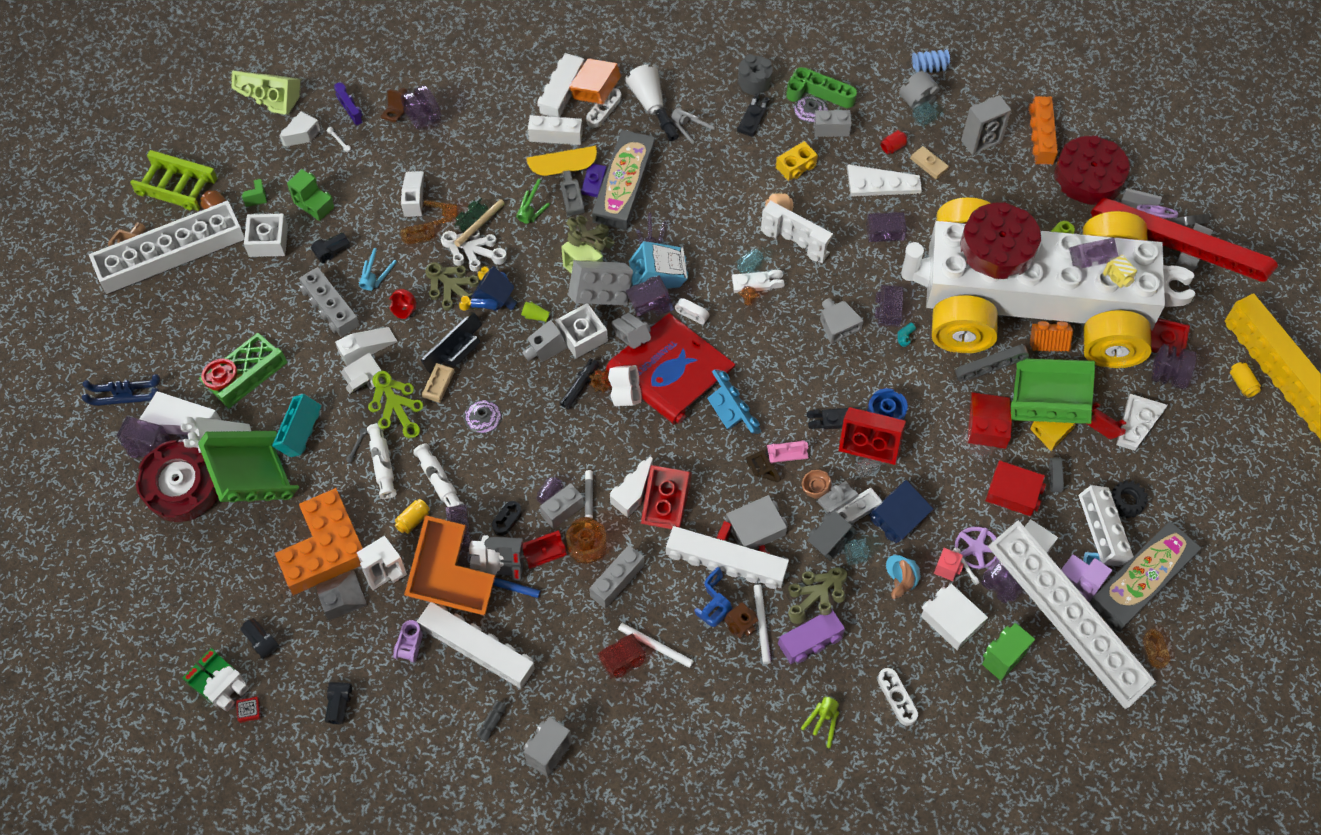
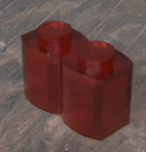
[597,633,646,679]

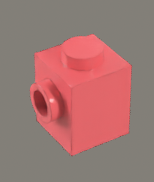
[934,548,964,581]

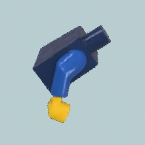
[459,266,517,311]

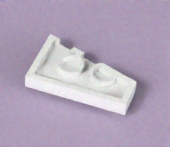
[1116,394,1168,451]

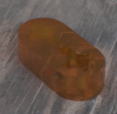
[400,224,435,244]
[1143,629,1170,669]

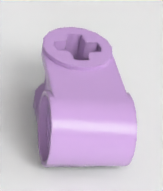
[393,620,423,663]

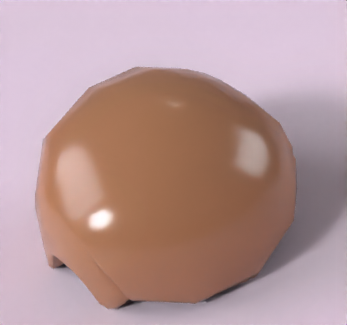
[802,470,832,499]

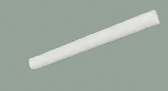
[754,585,771,664]
[618,623,694,668]

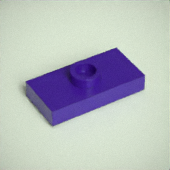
[581,164,606,197]

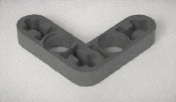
[1167,214,1210,226]

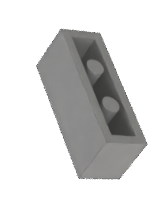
[589,545,644,609]

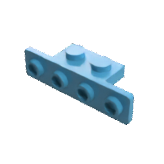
[707,369,761,434]

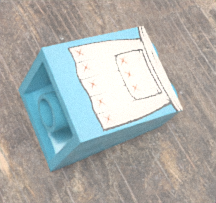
[629,241,688,291]

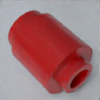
[880,130,907,154]

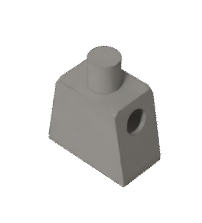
[820,298,863,344]
[522,320,567,362]

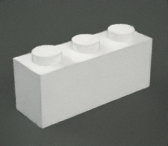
[528,115,583,145]

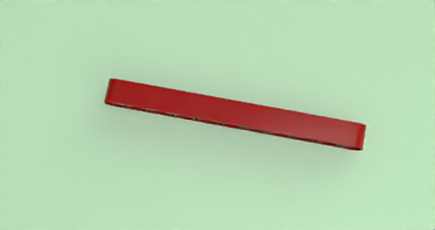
[1090,198,1278,282]

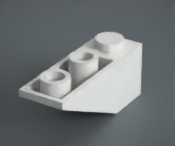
[401,171,424,217]
[610,457,653,518]

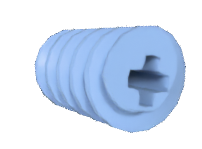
[912,49,950,73]

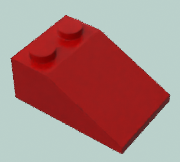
[967,392,1012,449]
[640,465,692,529]

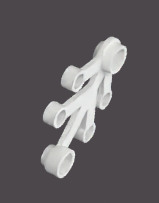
[441,230,506,271]

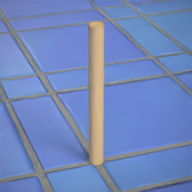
[454,199,505,247]

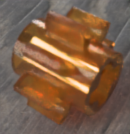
[589,369,612,393]

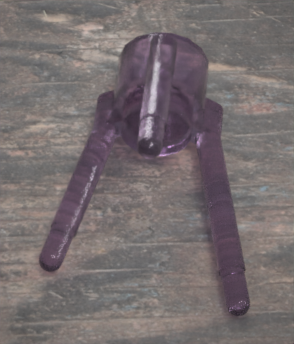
[636,213,666,245]

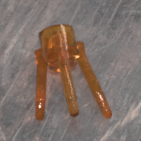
[416,200,457,229]

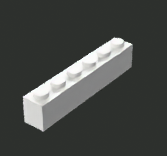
[666,526,789,589]
[417,602,535,689]

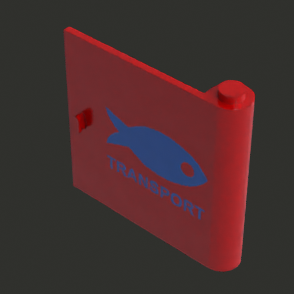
[606,313,736,425]

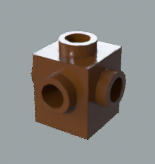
[724,602,759,639]

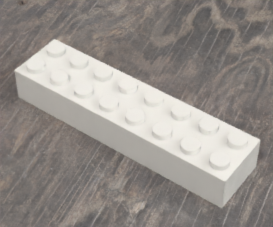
[89,201,244,294]

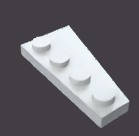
[847,164,922,196]

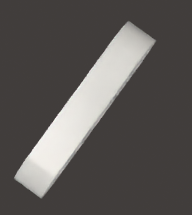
[587,88,621,128]
[878,668,918,726]

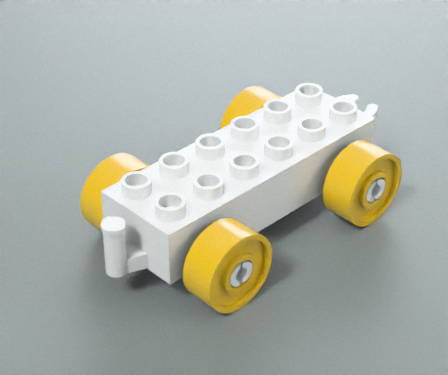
[901,198,1195,368]

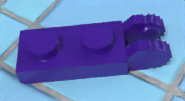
[334,82,363,125]

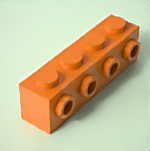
[1029,96,1057,165]

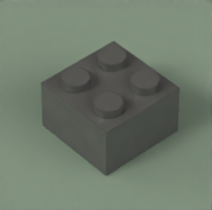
[807,510,857,562]

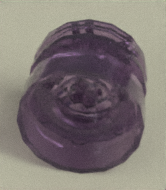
[1152,343,1197,390]

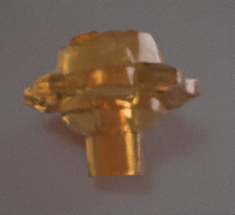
[738,286,760,305]

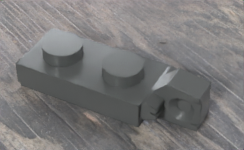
[560,170,585,216]

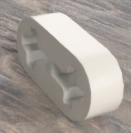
[675,298,710,324]

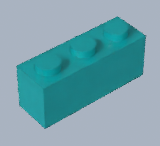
[272,394,322,457]

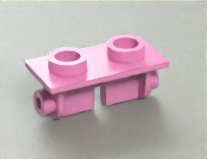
[767,440,808,463]

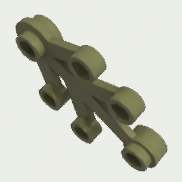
[566,215,614,251]
[425,262,479,310]
[788,567,847,624]

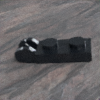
[737,94,770,137]
[807,407,860,429]

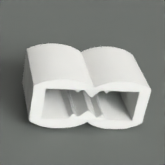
[608,365,641,406]

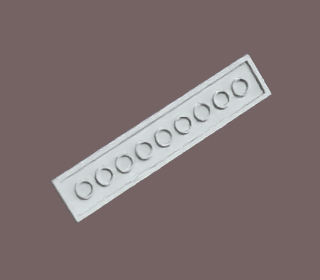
[988,520,1156,709]

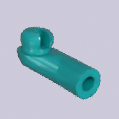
[897,322,916,347]

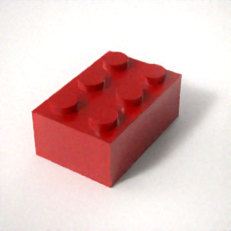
[838,407,906,465]

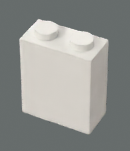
[921,584,988,650]

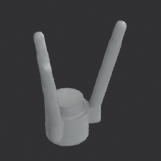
[671,108,715,144]

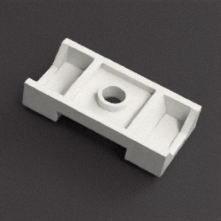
[761,201,833,263]

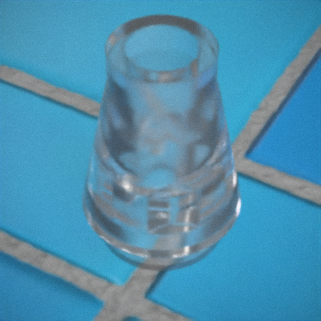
[855,458,885,478]

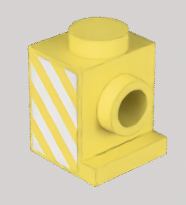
[1103,255,1137,288]

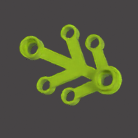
[368,371,423,439]

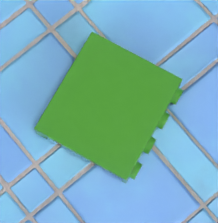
[1011,359,1095,424]
[198,431,299,503]

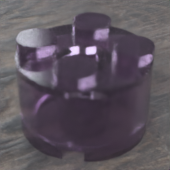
[981,558,1024,603]

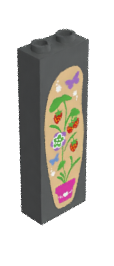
[592,130,655,230]
[1089,521,1201,632]

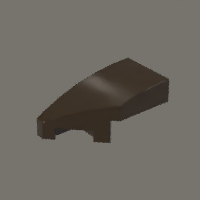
[745,450,781,482]

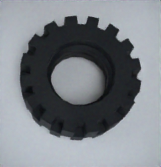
[1111,480,1148,518]

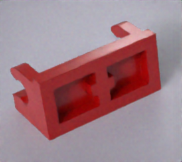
[1087,402,1127,439]
[523,530,567,569]

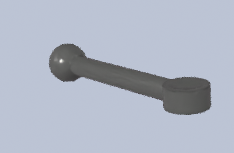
[346,428,367,463]

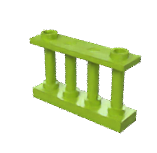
[130,150,217,211]

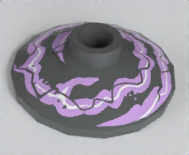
[794,96,828,123]
[464,400,502,434]

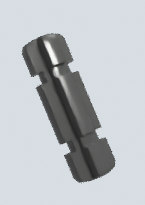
[477,701,506,741]

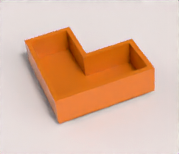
[275,488,363,595]
[404,515,496,615]

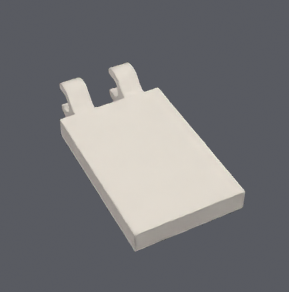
[180,417,251,453]

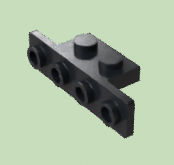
[421,312,482,373]

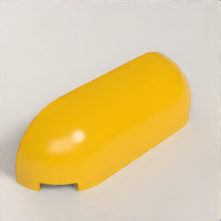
[527,146,597,176]

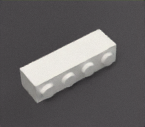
[537,53,584,117]

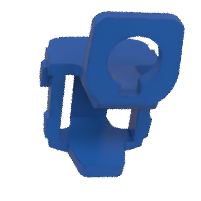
[694,567,733,627]

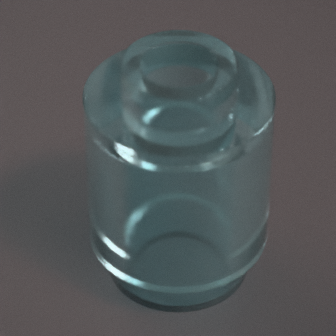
[737,248,764,274]

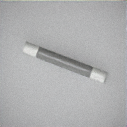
[585,470,593,526]

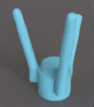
[359,248,397,291]

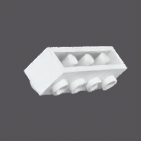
[1078,485,1133,567]

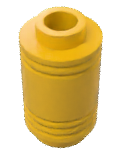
[1230,362,1261,398]
[395,499,430,534]

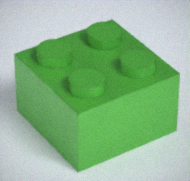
[982,623,1035,681]

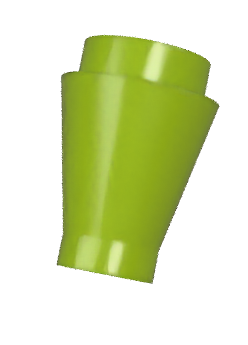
[521,302,550,322]

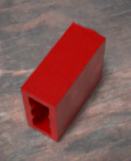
[985,460,1046,516]

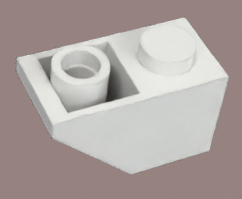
[280,112,320,147]

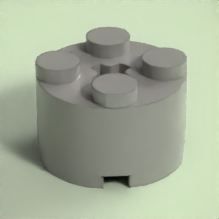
[899,71,940,112]

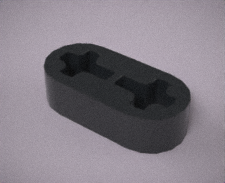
[492,501,522,536]

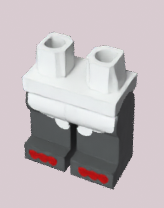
[469,535,524,581]

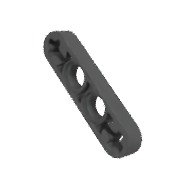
[955,345,1029,381]

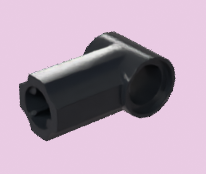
[311,232,350,264]
[240,618,280,660]
[325,682,352,725]

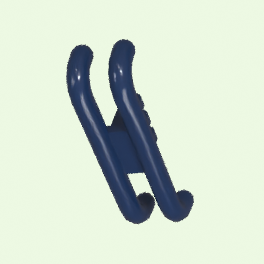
[82,374,160,406]

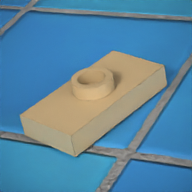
[910,146,949,179]
[422,363,455,403]

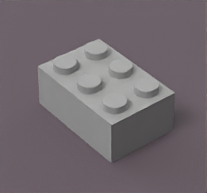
[961,95,1011,155]
[568,260,633,305]

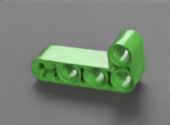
[786,67,857,108]

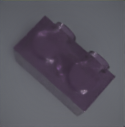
[866,212,907,242]
[1069,238,1118,269]
[874,285,903,327]

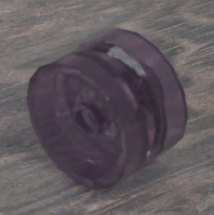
[401,85,441,130]

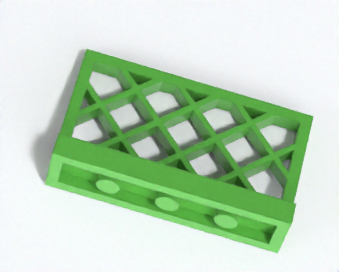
[199,333,288,409]

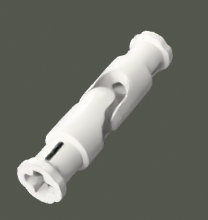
[367,423,397,499]
[413,443,464,515]

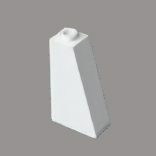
[137,391,221,435]

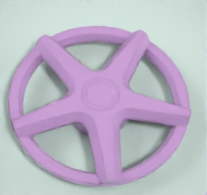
[1136,205,1178,219]
[955,527,998,569]

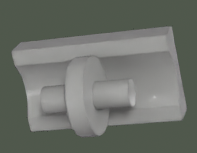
[818,481,858,513]

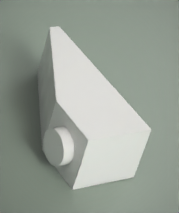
[335,327,397,366]

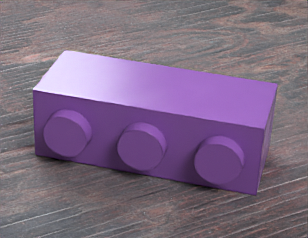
[778,610,845,664]

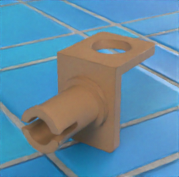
[108,223,146,246]

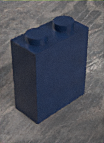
[868,480,933,543]

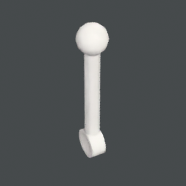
[327,127,351,152]
[953,548,979,585]

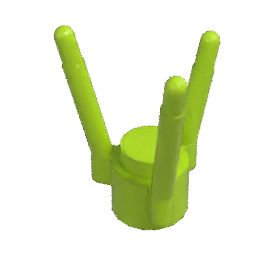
[801,697,839,748]

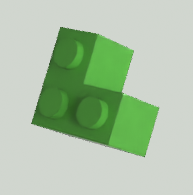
[287,169,334,221]

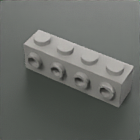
[299,267,360,337]

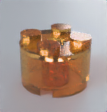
[566,517,607,564]

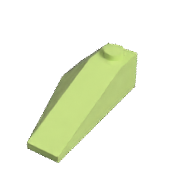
[232,71,300,114]

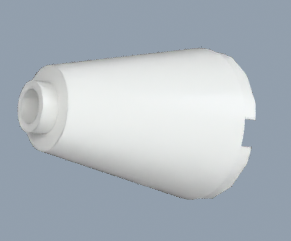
[625,64,663,115]

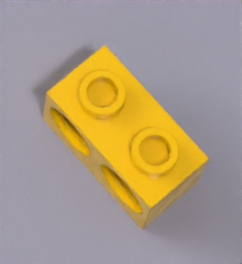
[776,141,817,181]

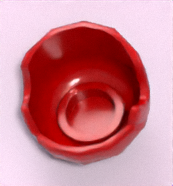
[389,289,417,319]

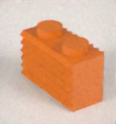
[1030,321,1073,352]

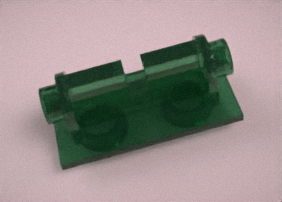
[454,198,488,232]

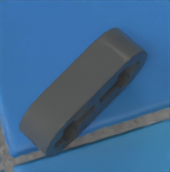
[1049,457,1063,493]

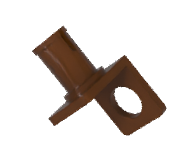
[381,88,409,122]

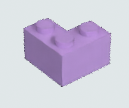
[1061,554,1112,602]

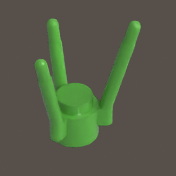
[516,179,550,224]

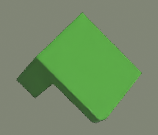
[242,179,267,207]

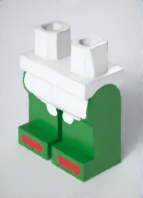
[182,648,249,711]

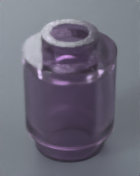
[536,477,564,504]

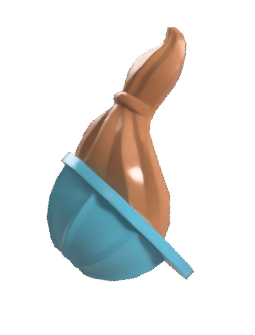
[886,555,921,599]

